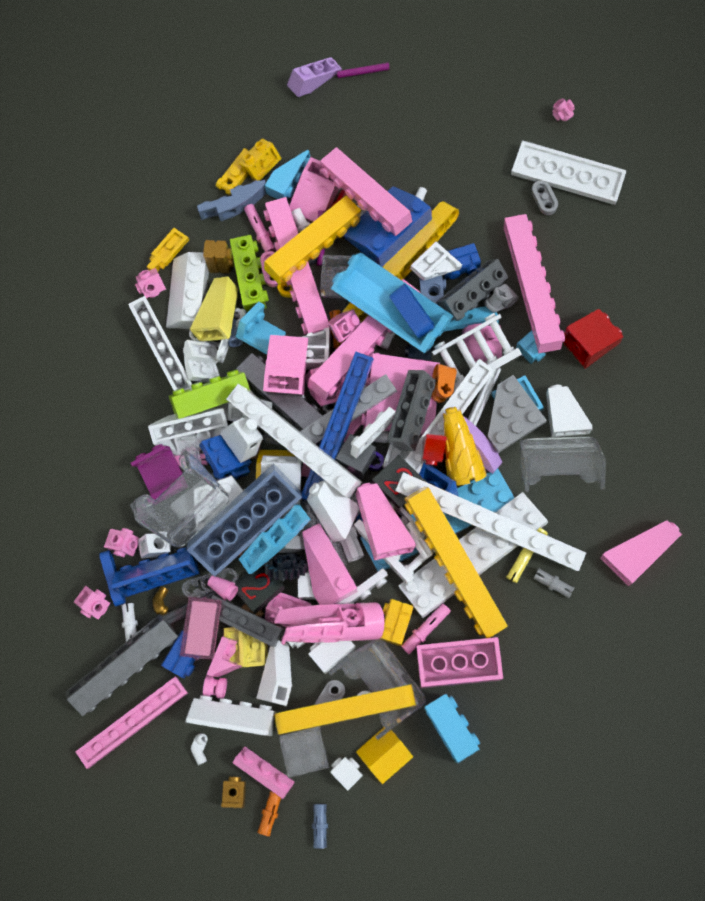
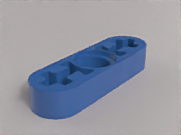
[99,550,126,606]

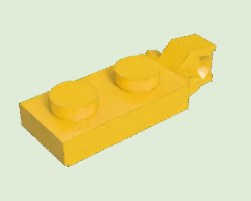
[147,228,189,272]

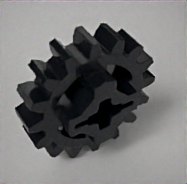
[265,553,308,581]

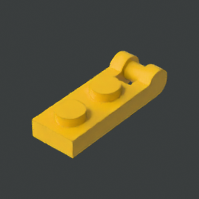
[215,148,249,196]

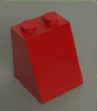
[563,309,623,369]

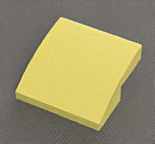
[224,627,268,668]

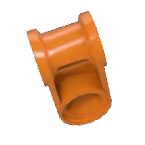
[431,364,457,403]

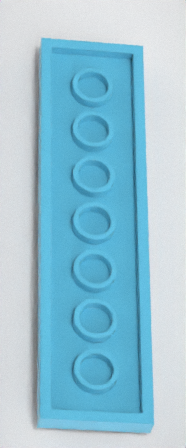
[360,468,514,572]

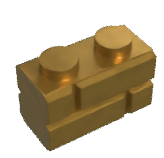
[203,240,234,273]

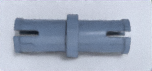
[312,804,328,848]

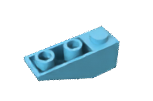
[265,150,310,199]

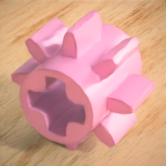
[552,99,575,121]

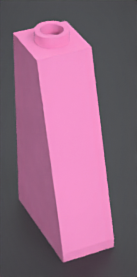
[355,483,416,561]
[600,521,682,586]

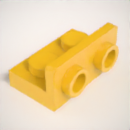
[238,139,282,181]

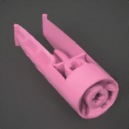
[274,602,384,645]

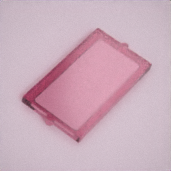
[180,597,222,660]

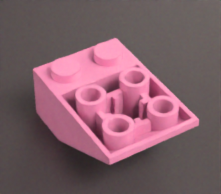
[289,157,340,222]
[263,335,308,395]

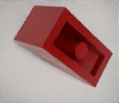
[421,434,447,466]

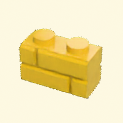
[380,599,414,646]

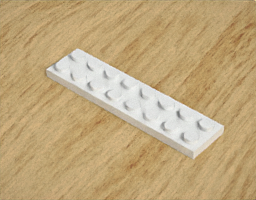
[399,492,548,618]

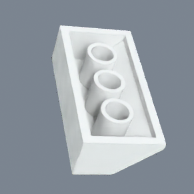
[166,252,209,329]
[186,695,276,736]

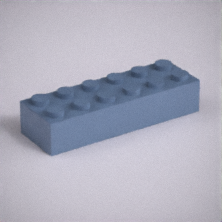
[187,463,302,577]

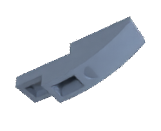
[197,180,266,221]

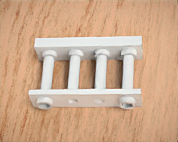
[432,313,522,392]
[354,497,434,585]

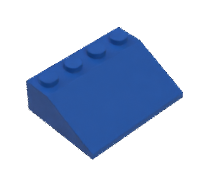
[343,187,432,267]
[111,547,200,598]

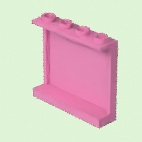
[360,353,440,436]

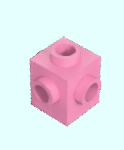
[135,268,166,298]
[104,528,139,558]
[74,586,110,619]

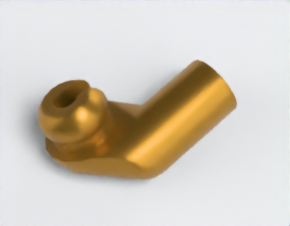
[152,585,169,615]

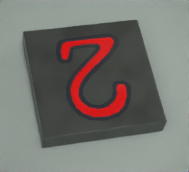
[371,455,427,509]
[235,565,285,614]

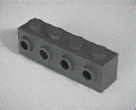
[436,259,508,321]
[387,370,436,451]

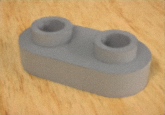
[532,180,558,215]
[314,680,345,705]

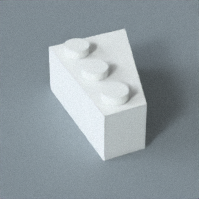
[303,327,331,370]

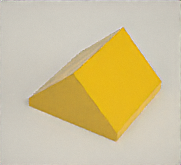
[356,725,413,784]

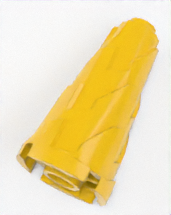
[443,407,487,486]

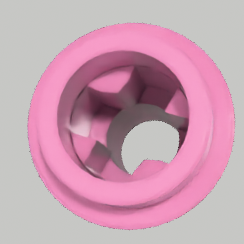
[207,576,238,601]

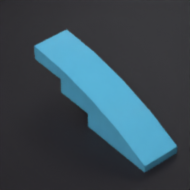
[239,505,311,574]

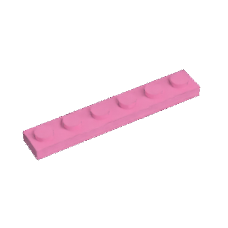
[76,676,188,769]

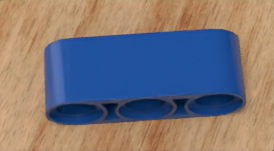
[389,284,435,338]

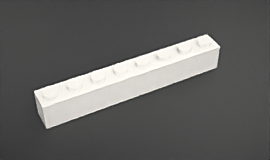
[227,384,362,498]

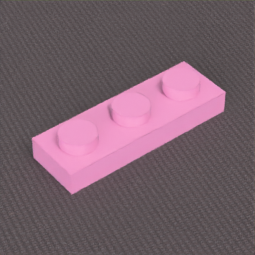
[233,747,295,799]

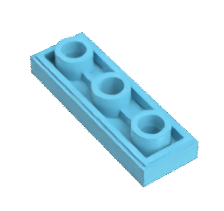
[444,306,499,331]

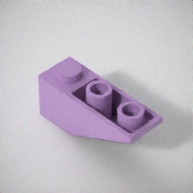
[287,57,342,97]

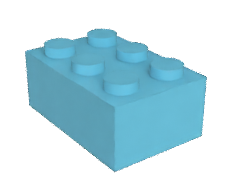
[424,694,480,763]

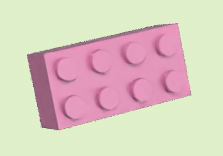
[416,637,503,688]

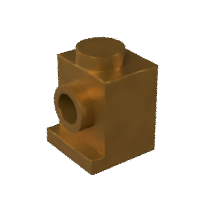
[221,777,246,808]

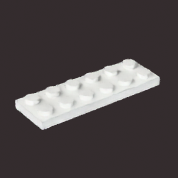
[511,141,627,205]

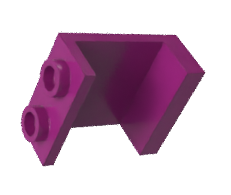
[131,444,189,505]

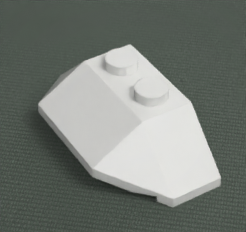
[148,407,228,455]

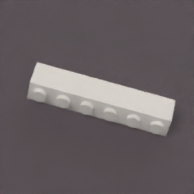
[128,296,192,390]

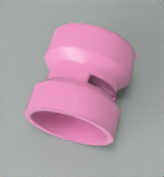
[203,676,227,699]

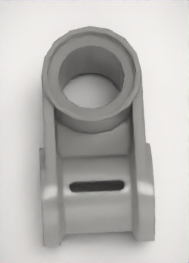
[485,284,519,312]

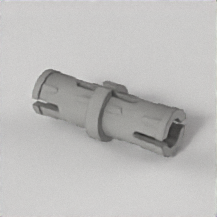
[533,568,575,599]

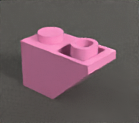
[327,309,361,342]

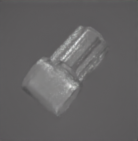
[178,434,203,474]

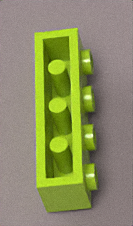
[230,235,269,312]
[169,370,250,419]

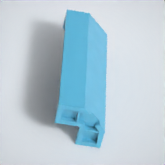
[331,253,453,353]

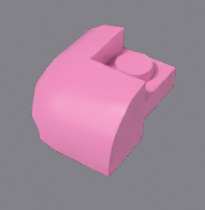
[462,323,502,365]

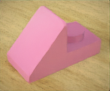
[207,637,242,677]

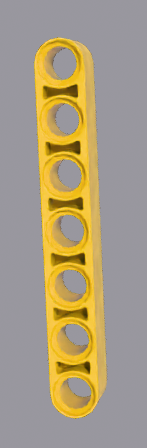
[274,684,416,734]

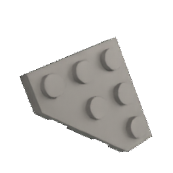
[487,375,547,453]

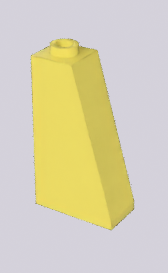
[190,277,238,341]

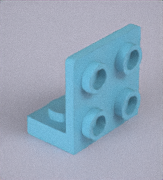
[236,302,286,354]

